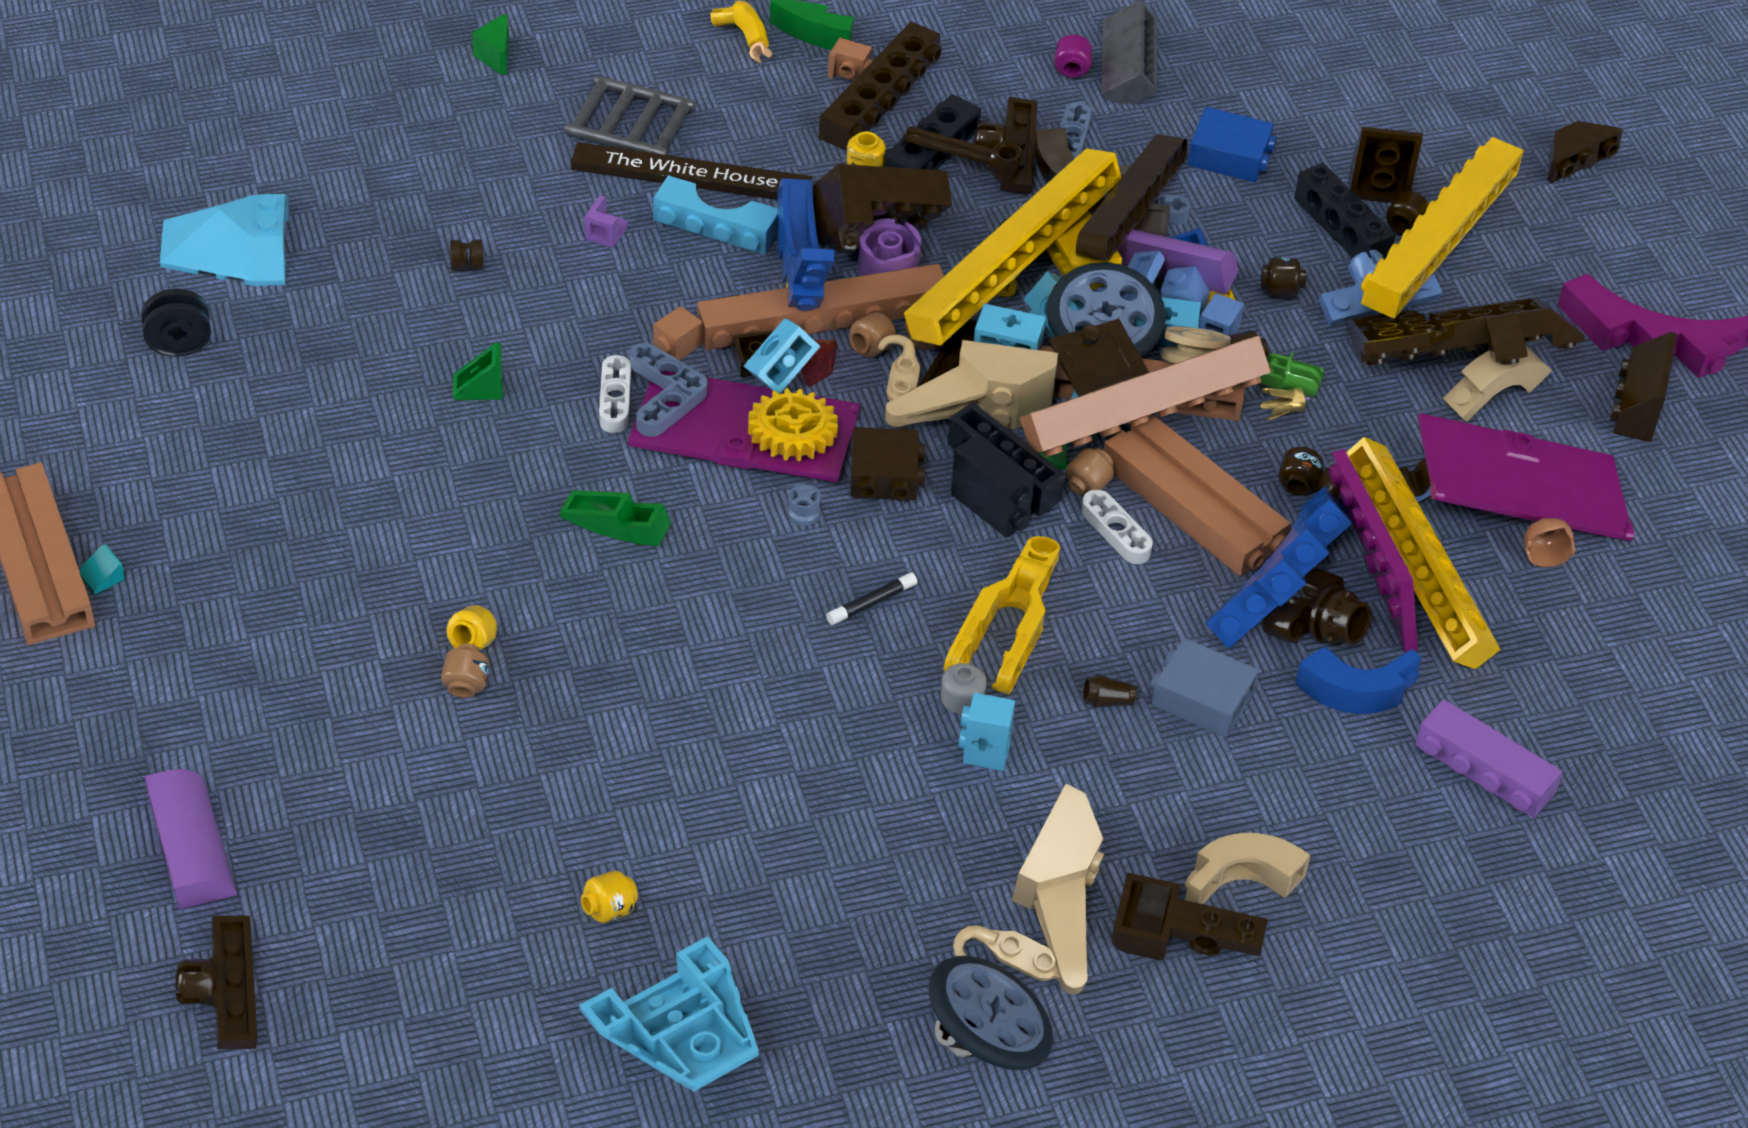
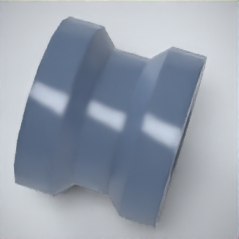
[788,484,821,526]

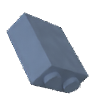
[1150,638,1259,738]

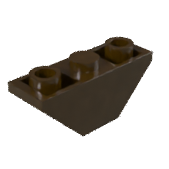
[1547,121,1623,184]

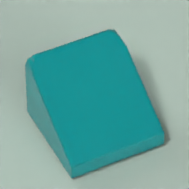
[79,544,125,594]

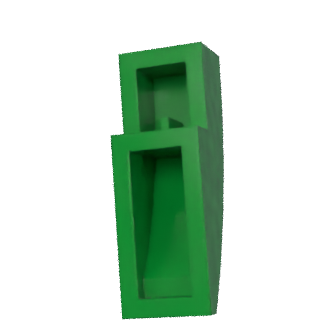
[770,0,854,50]
[559,490,671,546]

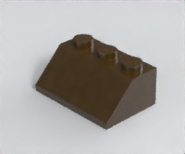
[1610,332,1677,442]

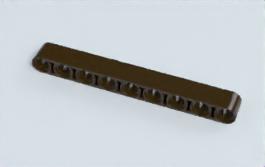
[1076,134,1187,262]

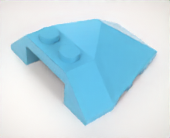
[160,194,289,286]
[579,936,759,1092]

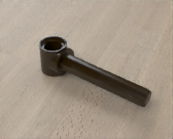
[905,126,1022,182]

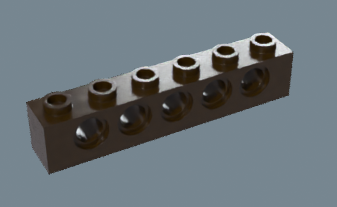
[819,21,942,151]

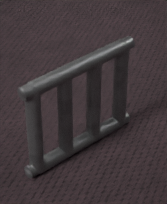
[564,75,696,155]

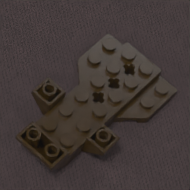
[1345,297,1585,365]

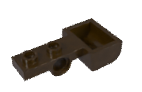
[1112,872,1268,960]

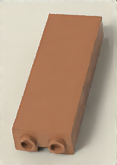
[1103,414,1291,577]
[0,462,95,645]

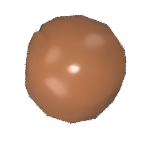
[1523,518,1576,567]

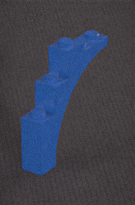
[777,178,834,311]
[1206,486,1352,648]

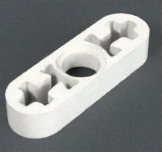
[599,355,631,433]
[1081,490,1153,564]

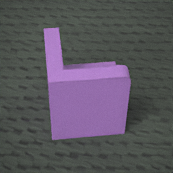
[585,195,628,248]

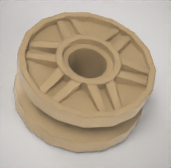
[1161,326,1231,363]

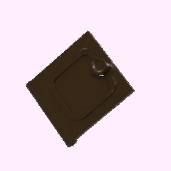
[1049,319,1149,397]

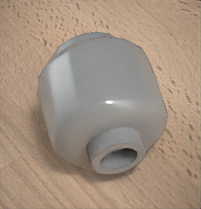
[940,663,986,715]

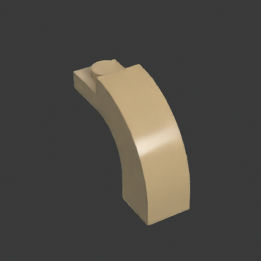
[1443,346,1552,422]
[1185,833,1311,904]

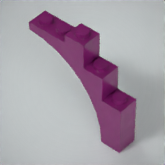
[1558,273,1748,379]

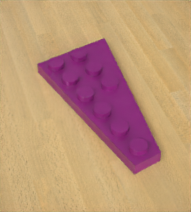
[1329,449,1418,653]

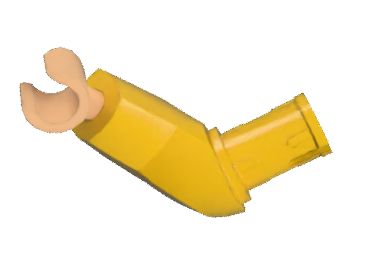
[710,1,772,63]

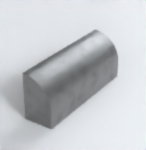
[1102,0,1157,104]

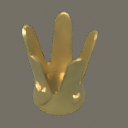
[1260,387,1310,421]

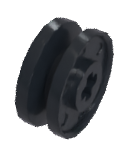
[141,288,211,357]

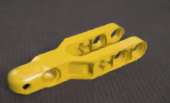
[943,536,1060,695]

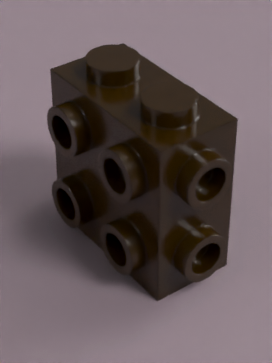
[850,427,925,500]

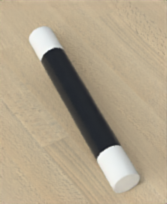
[826,572,918,625]

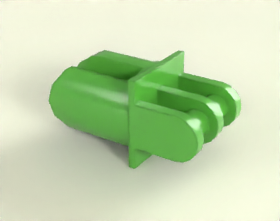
[1260,352,1325,398]

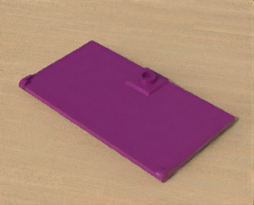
[628,370,861,482]
[1417,413,1634,542]

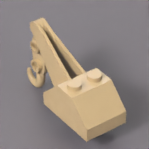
[878,334,1058,430]
[953,784,1105,995]

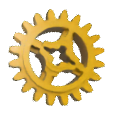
[748,388,838,461]

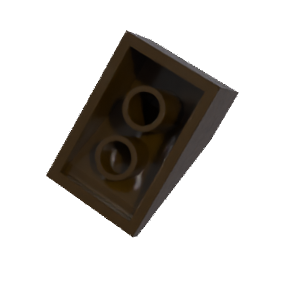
[1349,127,1423,203]

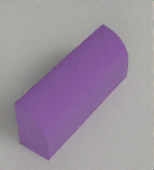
[1117,229,1238,294]
[144,769,237,910]

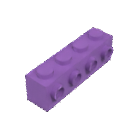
[1415,699,1563,818]

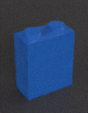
[1187,107,1277,182]

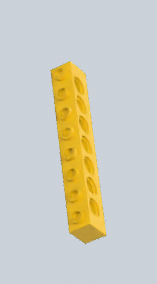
[1346,437,1501,669]

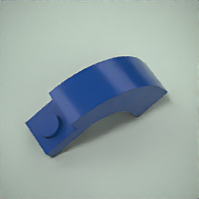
[1295,646,1422,714]

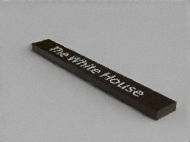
[571,142,813,200]

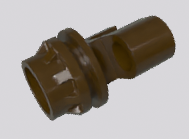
[1262,567,1371,646]

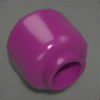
[1054,34,1093,78]

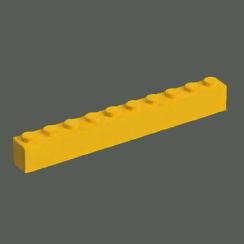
[1361,137,1524,319]
[904,148,1122,346]

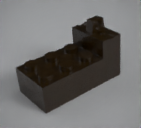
[813,164,952,253]

